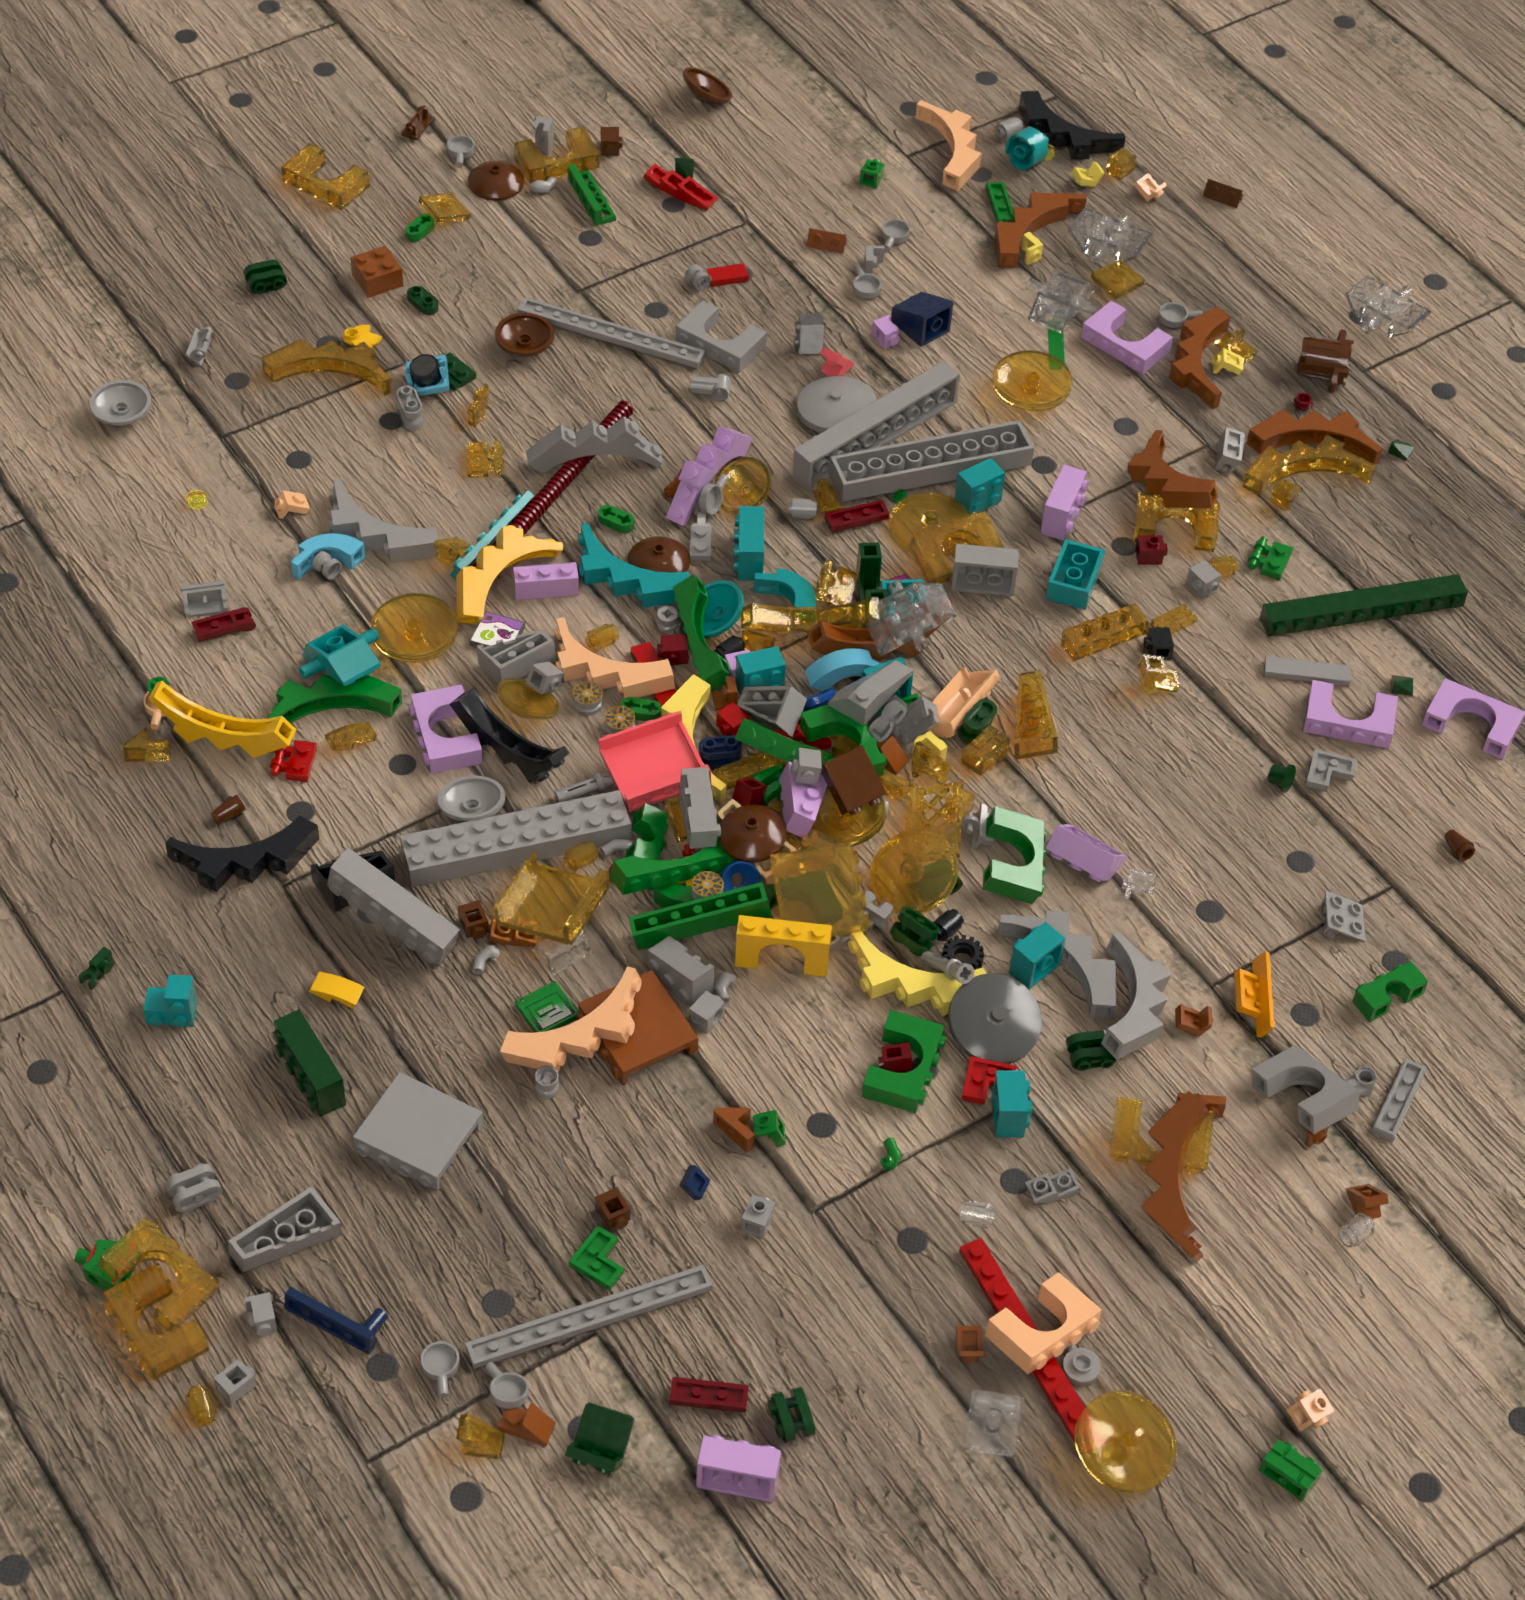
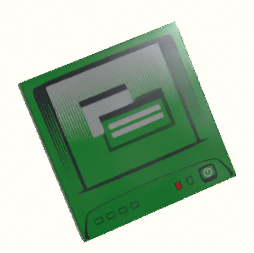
[515,981,579,1033]

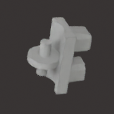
[960,803,995,849]
[852,890,893,931]

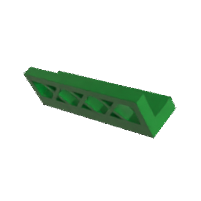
[568,164,616,226]

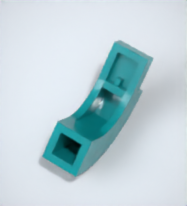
[754,568,816,623]

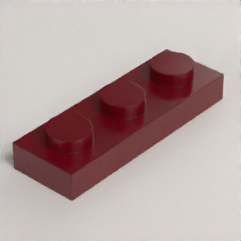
[824,500,890,533]
[669,1377,749,1413]

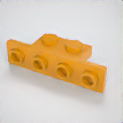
[1234,951,1275,1038]

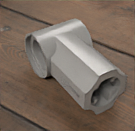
[691,374,731,401]
[1344,1066,1377,1097]

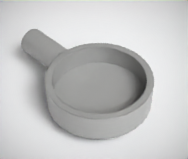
[447,135,475,168]
[882,219,910,252]
[853,265,882,299]
[1159,302,1203,328]
[699,474,729,515]
[421,1341,460,1398]
[1062,1344,1101,1387]
[485,1362,529,1409]

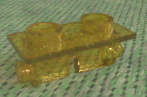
[813,478,841,514]

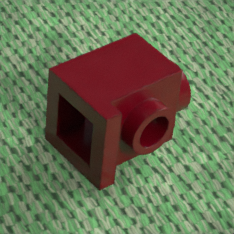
[878,1043,914,1073]

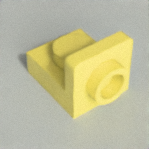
[1211,348,1243,375]

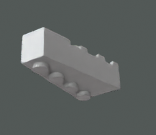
[228,1186,341,1272]

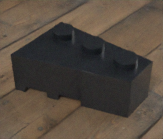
[311,850,395,912]

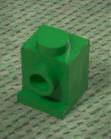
[859,159,885,189]

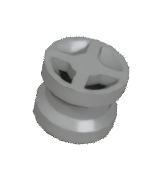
[657,606,678,633]

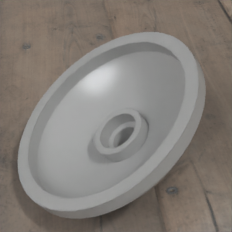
[89,380,151,426]
[438,776,505,822]

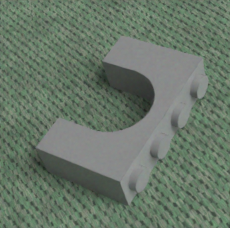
[676,300,767,373]
[1251,1045,1359,1134]

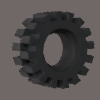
[942,935,984,970]

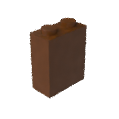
[821,745,886,816]

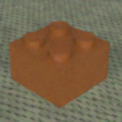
[350,246,403,298]

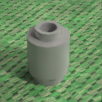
[995,117,1023,141]
[787,498,817,520]

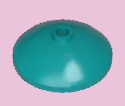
[703,580,744,637]

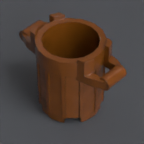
[1297,329,1354,393]

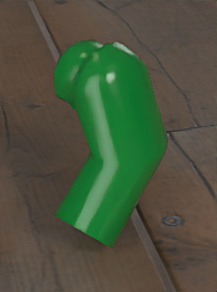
[880,1137,902,1170]

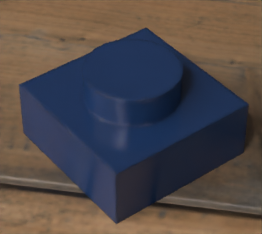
[679,1165,710,1200]

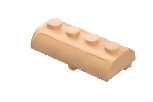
[926,667,999,738]

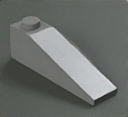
[828,660,914,726]

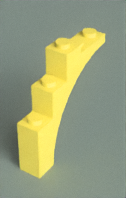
[661,674,726,803]
[848,928,987,1016]

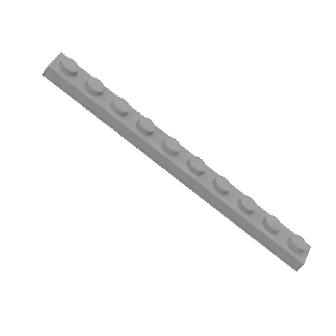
[517,297,705,369]
[465,1265,713,1369]

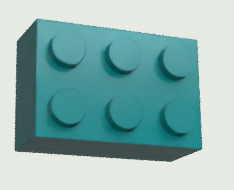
[733,506,764,581]
[1045,539,1105,610]

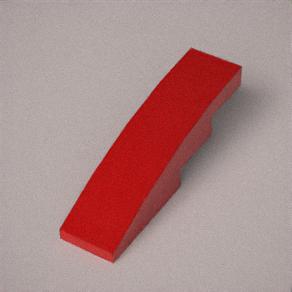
[643,164,718,210]

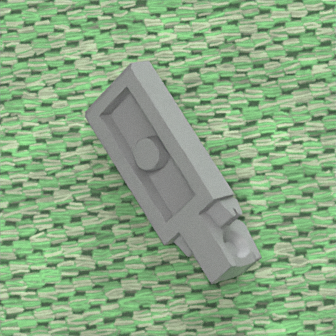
[690,512,712,561]

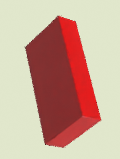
[707,263,749,287]

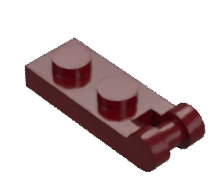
[191,607,256,642]

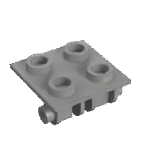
[1321,890,1365,942]

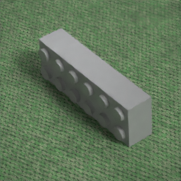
[327,848,460,966]

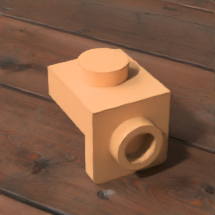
[1133,173,1167,202]
[274,490,310,519]

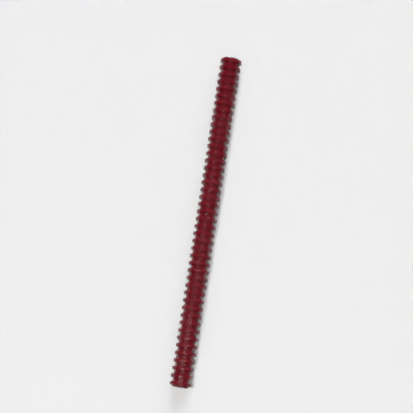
[473,400,634,569]

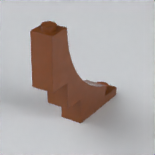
[995,192,1087,268]
[1141,1091,1210,1263]

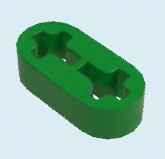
[405,214,435,242]
[598,505,634,533]
[621,697,661,721]

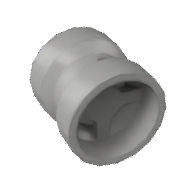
[685,264,711,291]
[312,551,342,580]
[535,1066,559,1099]

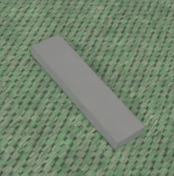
[1264,656,1351,686]
[1371,1058,1427,1142]

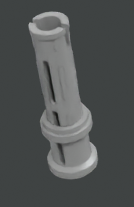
[554,771,615,803]
[921,951,974,984]

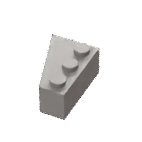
[476,630,556,688]
[737,686,807,737]
[678,767,721,849]
[647,936,714,1007]

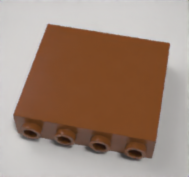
[576,970,698,1086]

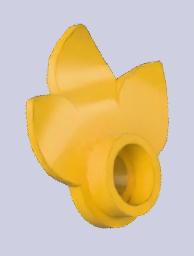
[342,325,382,350]

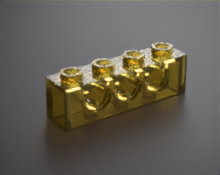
[1060,604,1148,662]

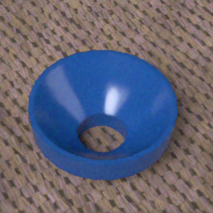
[803,688,836,712]
[720,861,761,892]

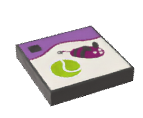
[469,611,525,647]

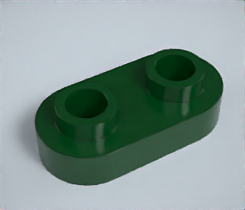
[407,286,439,315]

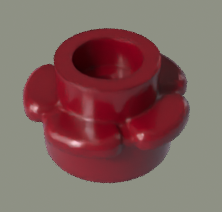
[1294,393,1313,411]

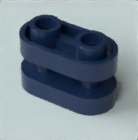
[698,735,742,771]

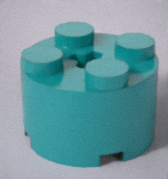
[1005,126,1049,170]

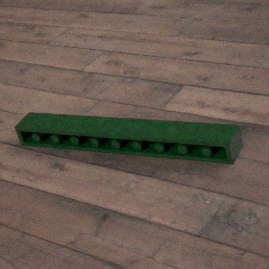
[1260,574,1468,636]

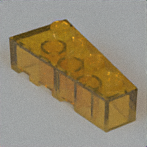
[1014,670,1058,760]

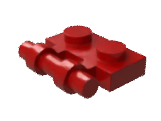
[270,740,317,782]

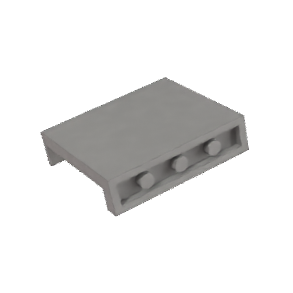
[353,1072,484,1190]

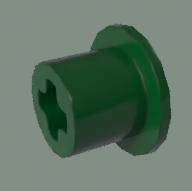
[1268,764,1296,792]

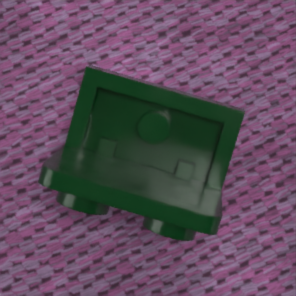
[565,1402,635,1474]

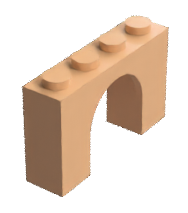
[985,1272,1102,1374]

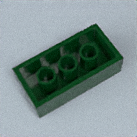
[272,1009,346,1117]

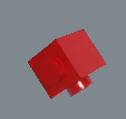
[716,702,750,736]

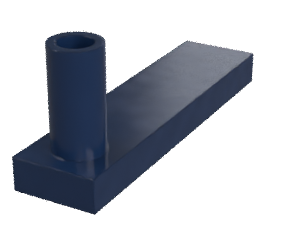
[284,1287,388,1355]

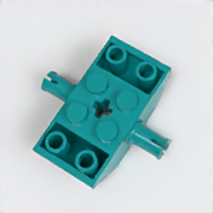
[298,624,381,686]

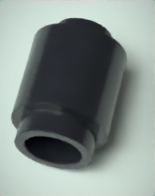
[714,635,745,659]
[933,909,964,941]

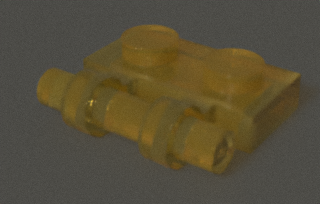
[467,441,504,477]
[815,560,858,612]

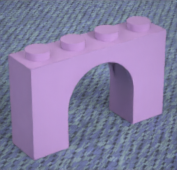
[1081,301,1173,375]
[1422,678,1525,760]
[1303,680,1398,749]
[408,684,483,774]

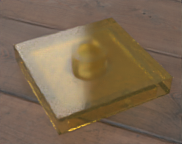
[418,193,470,223]
[1091,259,1145,299]

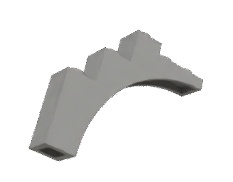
[527,417,663,475]
[328,479,440,563]
[998,910,1116,1019]
[1101,932,1172,1060]

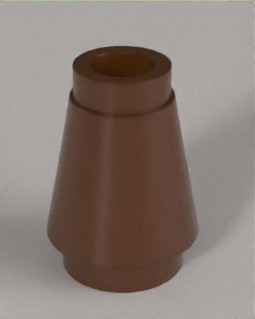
[211,795,246,824]
[1444,829,1475,861]

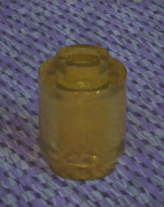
[1207,555,1238,577]
[586,623,619,651]
[563,841,598,871]
[185,1385,217,1427]

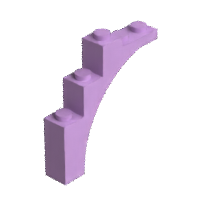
[666,426,753,526]

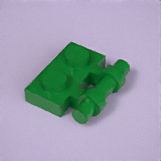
[1248,536,1294,580]

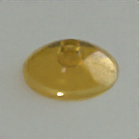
[714,457,772,514]
[496,679,559,720]

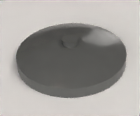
[948,973,1042,1064]

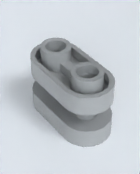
[396,386,423,431]
[165,1164,223,1212]

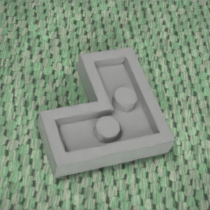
[1305,749,1358,792]

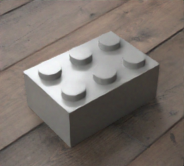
[951,544,1019,596]

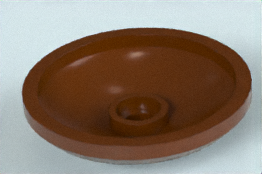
[683,67,732,104]
[468,161,524,201]
[495,313,554,357]
[628,536,690,573]
[719,804,786,863]

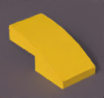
[309,972,364,1009]

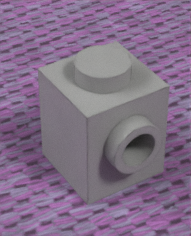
[525,661,564,694]
[791,748,822,785]
[741,1194,775,1239]

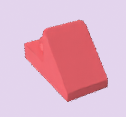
[820,347,855,377]

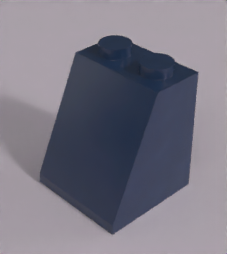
[891,292,954,347]

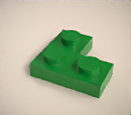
[569,1225,624,1291]

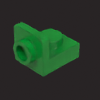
[753,1110,786,1147]

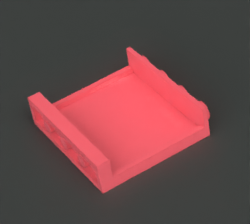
[598,711,711,812]

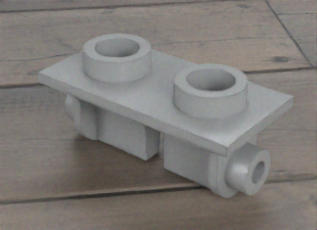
[185,327,213,367]

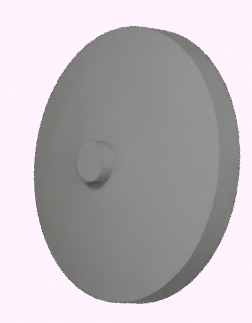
[797,376,876,433]

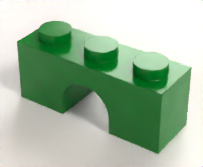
[625,803,669,860]
[1352,961,1428,1022]

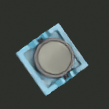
[405,354,450,396]

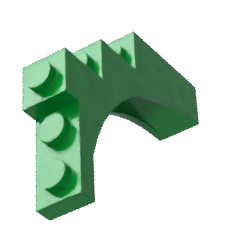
[267,675,402,723]

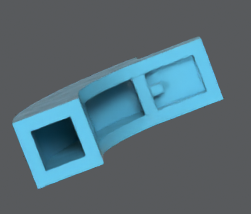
[291,533,365,580]
[805,648,879,691]

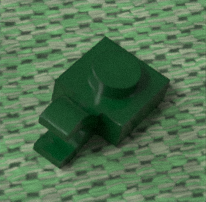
[78,947,114,990]

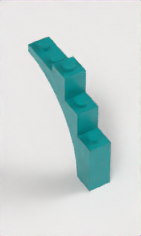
[577,523,689,608]

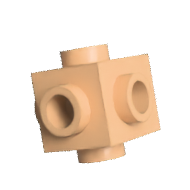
[1286,1389,1334,1432]

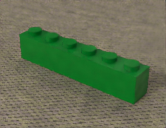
[628,882,772,950]

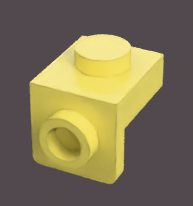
[1071,162,1104,187]
[1022,232,1044,265]
[912,731,948,764]

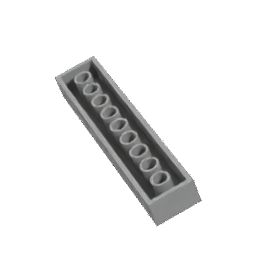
[792,361,960,491]
[829,420,1034,502]
[400,790,631,887]

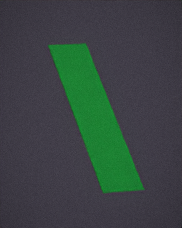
[1048,320,1065,371]

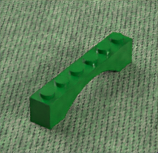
[673,574,733,691]
[610,837,738,895]

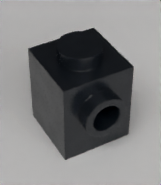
[1143,627,1174,661]

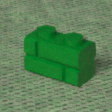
[1259,1440,1323,1501]

